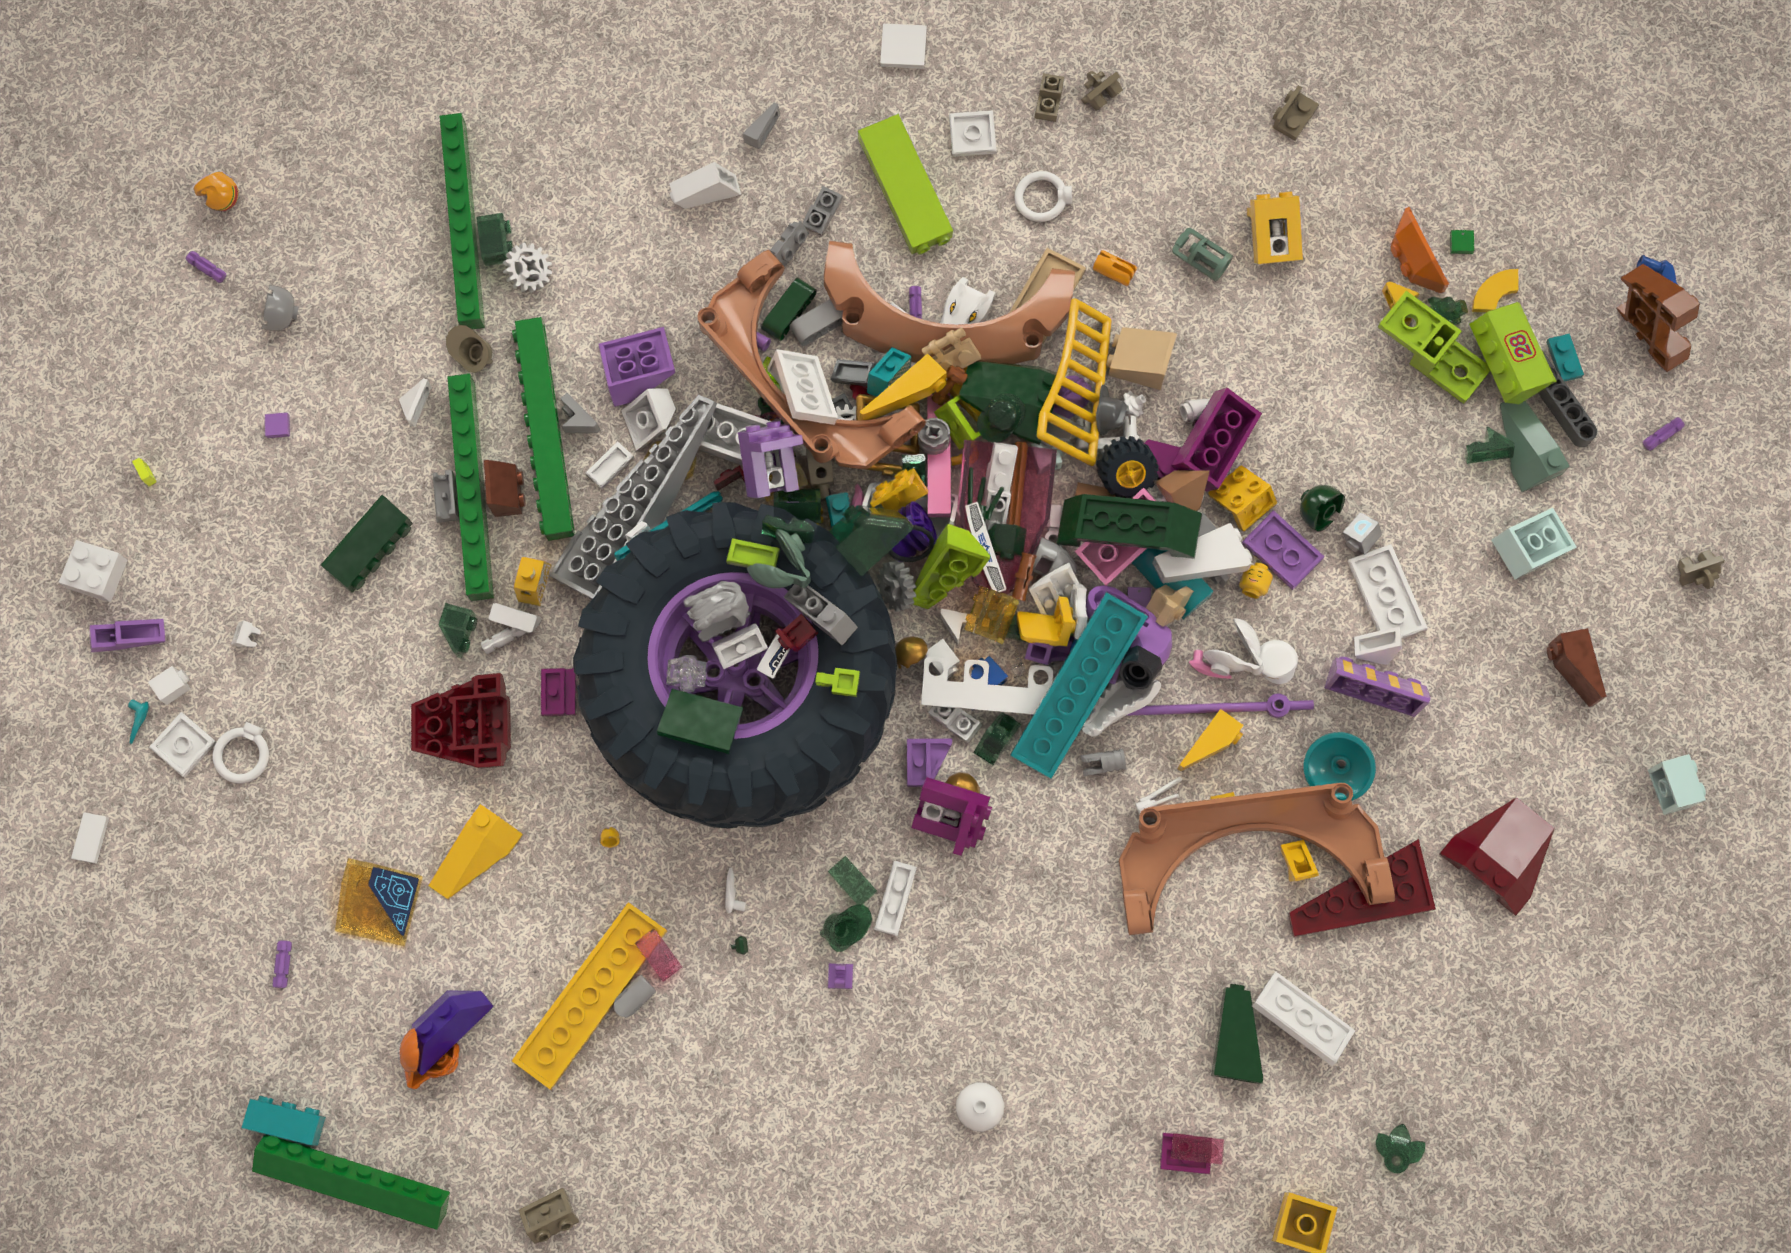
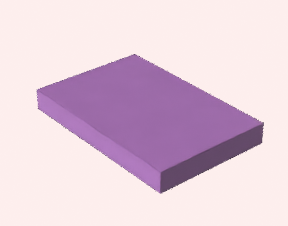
[1241,510,1325,590]

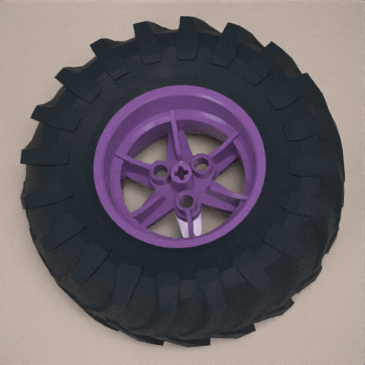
[573,502,897,829]

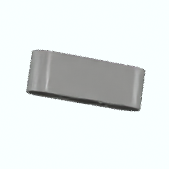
[789,299,843,346]

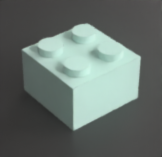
[1648,754,1706,815]

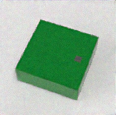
[1450,230,1475,254]

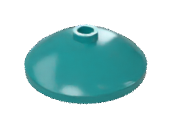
[1303,732,1376,801]

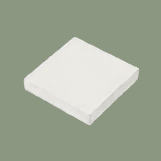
[880,24,927,69]
[949,110,996,157]
[149,712,216,778]

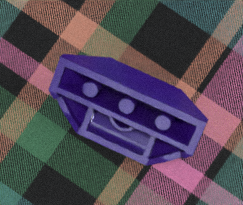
[411,990,494,1075]

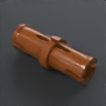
[1011,552,1037,601]

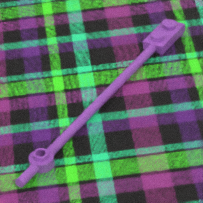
[1031,694,1314,718]

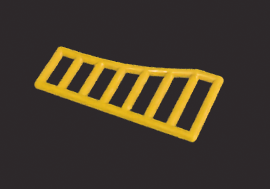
[1036,298,1112,466]

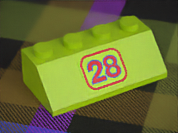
[1469,302,1556,404]

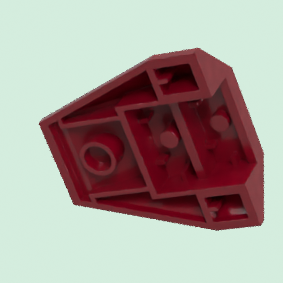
[1439,797,1555,916]

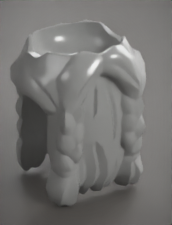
[683,581,751,642]

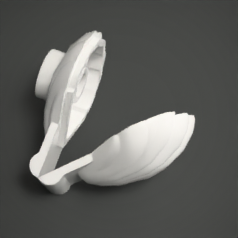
[1203,618,1264,676]

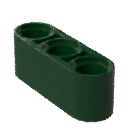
[761,278,817,341]

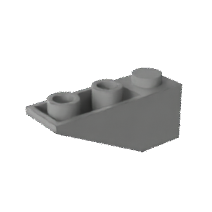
[784,584,858,645]

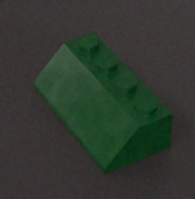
[321,495,413,593]

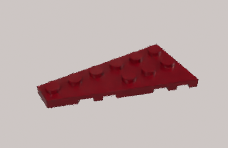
[1288,839,1436,937]

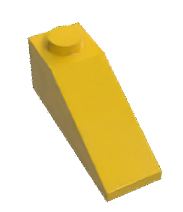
[1177,709,1244,771]

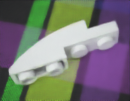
[982,442,1018,539]

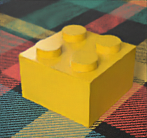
[1272,1192,1338,1253]

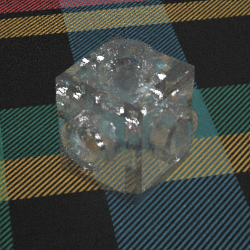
[666,655,707,692]

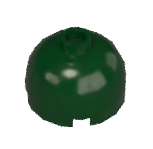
[1300,485,1345,532]

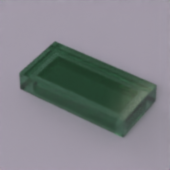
[828,856,877,907]

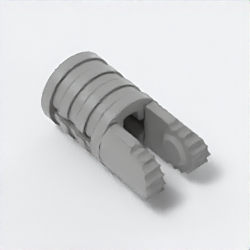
[1081,748,1126,776]

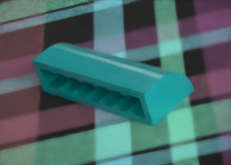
[1132,548,1214,620]

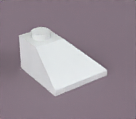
[621,389,676,451]

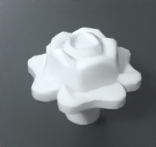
[1123,391,1146,417]

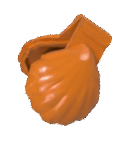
[399,1028,460,1089]

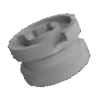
[918,418,950,455]

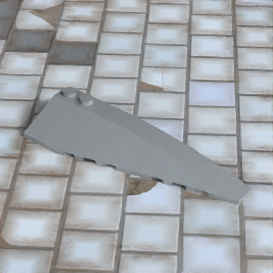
[549,395,717,600]

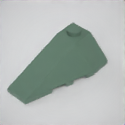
[1500,401,1570,492]

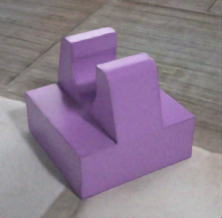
[828,963,853,989]

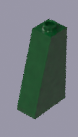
[1211,984,1263,1084]

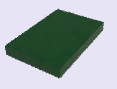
[657,689,743,754]

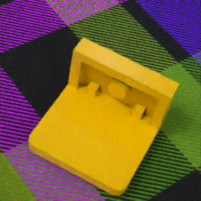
[1017,596,1076,646]

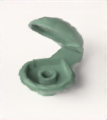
[747,529,811,588]

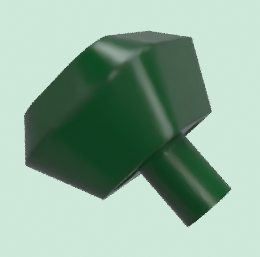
[731,936,748,955]

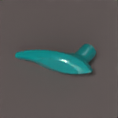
[128,699,149,744]

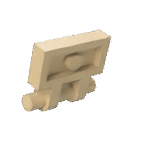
[922,328,981,371]

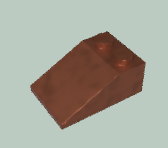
[1547,628,1607,707]

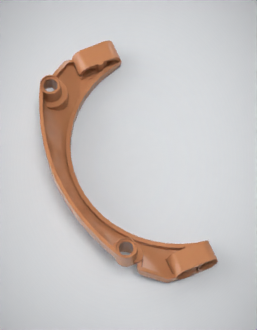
[824,241,1075,364]

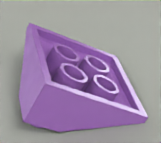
[599,327,676,407]

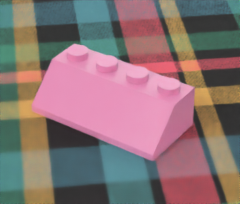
[1075,488,1156,586]

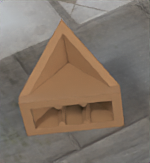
[1155,470,1210,511]

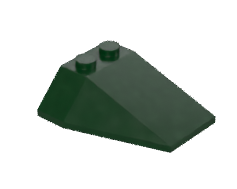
[958,361,1057,445]

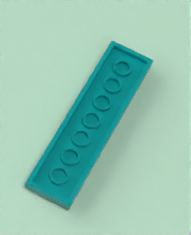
[1010,592,1148,779]

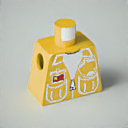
[514,557,551,606]

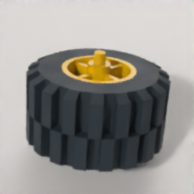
[1096,436,1159,498]

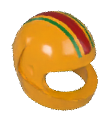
[193,172,239,211]

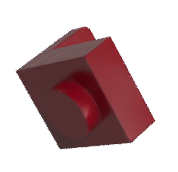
[776,614,818,652]

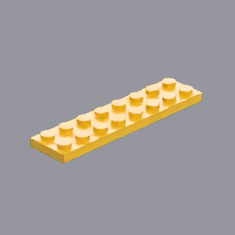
[512,902,667,1090]

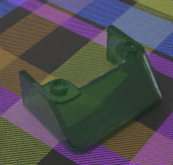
[829,505,914,576]

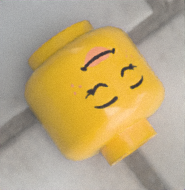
[1239,562,1273,599]

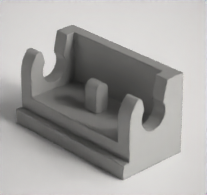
[433,470,460,523]

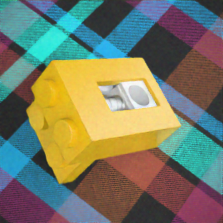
[1247,191,1303,264]

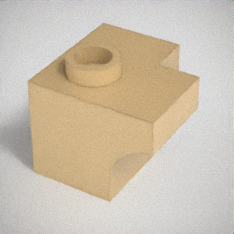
[1146,585,1194,627]

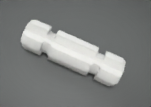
[481,627,526,654]

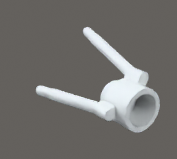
[1136,777,1182,823]

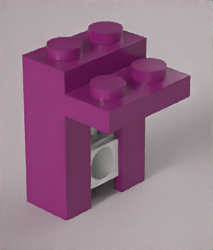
[911,777,992,856]

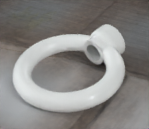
[1014,171,1072,222]
[213,722,269,784]

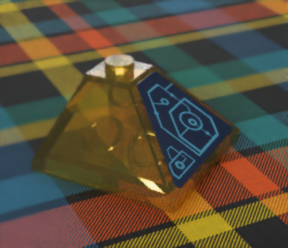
[335,858,423,946]

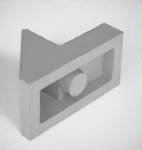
[560,393,600,433]

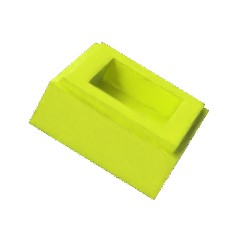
[132,458,156,486]

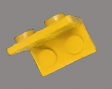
[1208,465,1277,532]
[870,468,928,514]

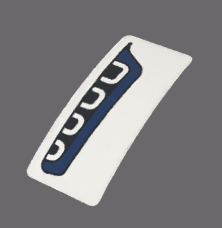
[757,634,790,678]

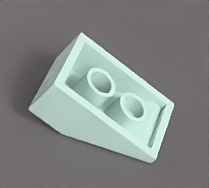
[1491,508,1576,580]

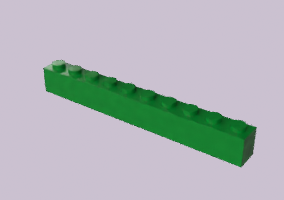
[439,113,485,330]
[512,317,575,541]
[447,373,494,601]

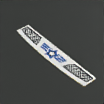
[965,502,1006,594]

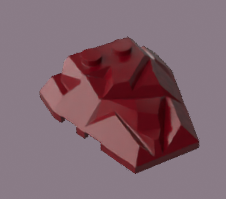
[411,673,511,769]

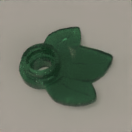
[1376,1124,1425,1174]

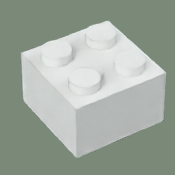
[59,540,128,602]

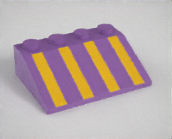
[1324,657,1431,717]

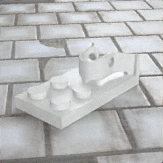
[767,349,838,425]

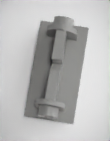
[770,221,809,267]

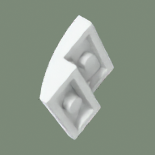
[1029,563,1087,615]

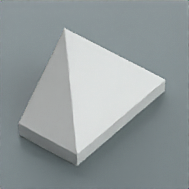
[399,378,432,427]
[1354,626,1402,665]

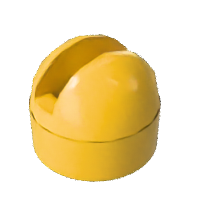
[600,827,620,848]

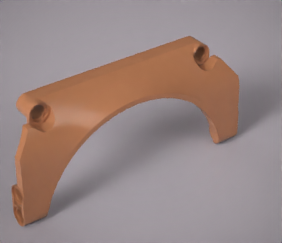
[697,250,926,469]
[1119,783,1395,935]

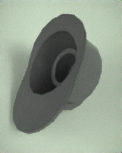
[1096,384,1127,435]

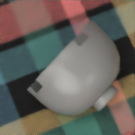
[261,284,299,331]

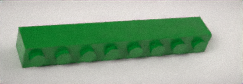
[252,1134,450,1230]

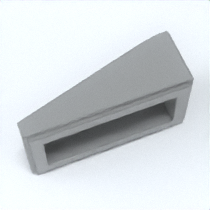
[743,102,780,149]

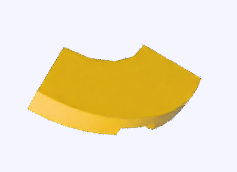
[1472,269,1518,312]

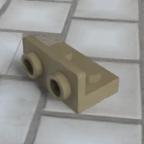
[1272,85,1319,141]
[518,1188,579,1244]

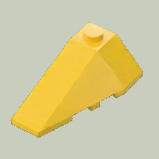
[860,354,947,420]
[428,804,523,899]

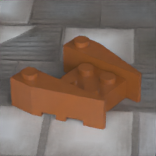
[1616,264,1700,372]

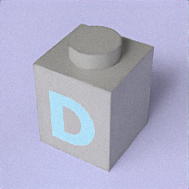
[1343,512,1382,554]

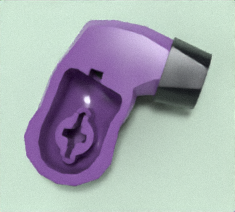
[1085,585,1172,690]

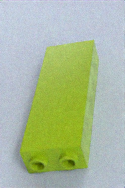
[858,114,953,254]

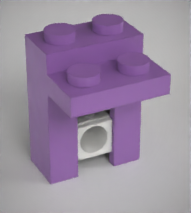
[738,421,803,498]

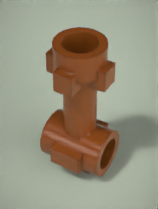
[931,365,967,406]

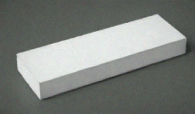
[874,861,917,936]

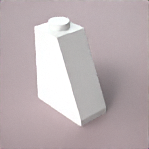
[669,162,741,209]

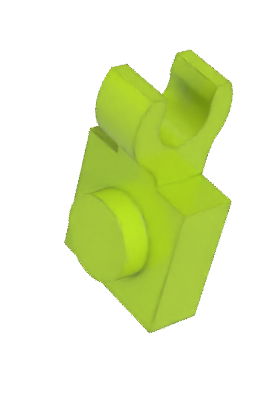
[815,668,860,697]

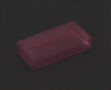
[634,928,682,982]

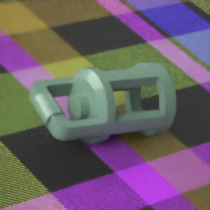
[1172,228,1233,282]

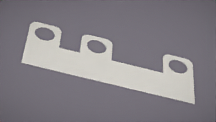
[921,656,1053,714]

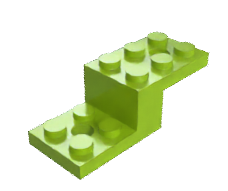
[1378,290,1490,404]

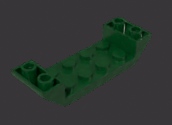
[1057,494,1202,559]

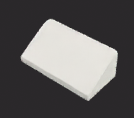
[489,603,542,633]
[712,623,768,669]

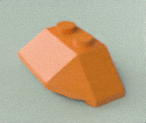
[1390,207,1449,293]

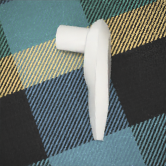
[725,868,746,913]

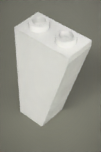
[1153,523,1252,583]

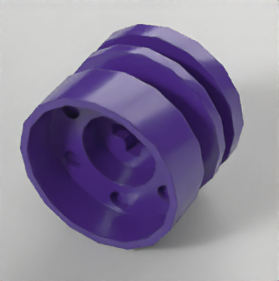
[877,501,937,562]

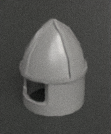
[1031,537,1078,576]

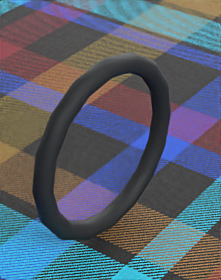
[886,525,934,562]

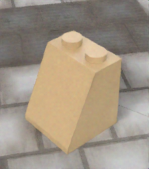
[1106,327,1177,390]

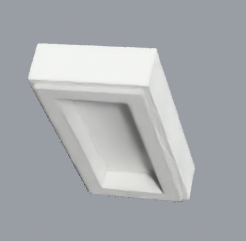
[585,442,634,489]
[71,812,109,864]

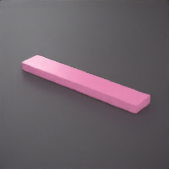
[927,393,951,517]

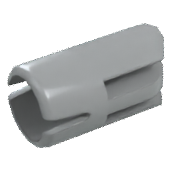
[614,975,656,1018]

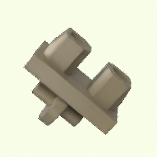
[1081,71,1123,111]
[1677,549,1725,589]

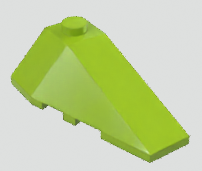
[912,524,990,609]

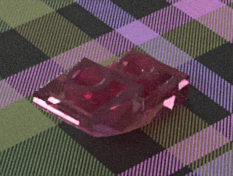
[1171,1133,1225,1165]

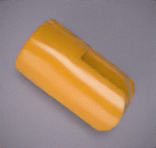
[1093,250,1137,286]

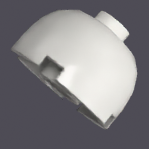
[956,1082,1004,1132]

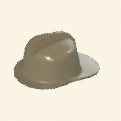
[446,325,493,373]

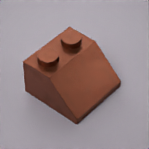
[484,460,526,517]

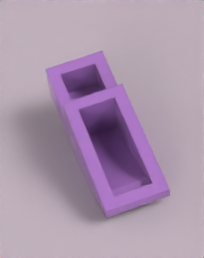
[89,619,165,652]

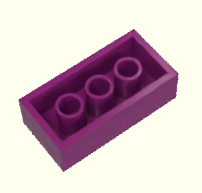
[1171,387,1262,492]

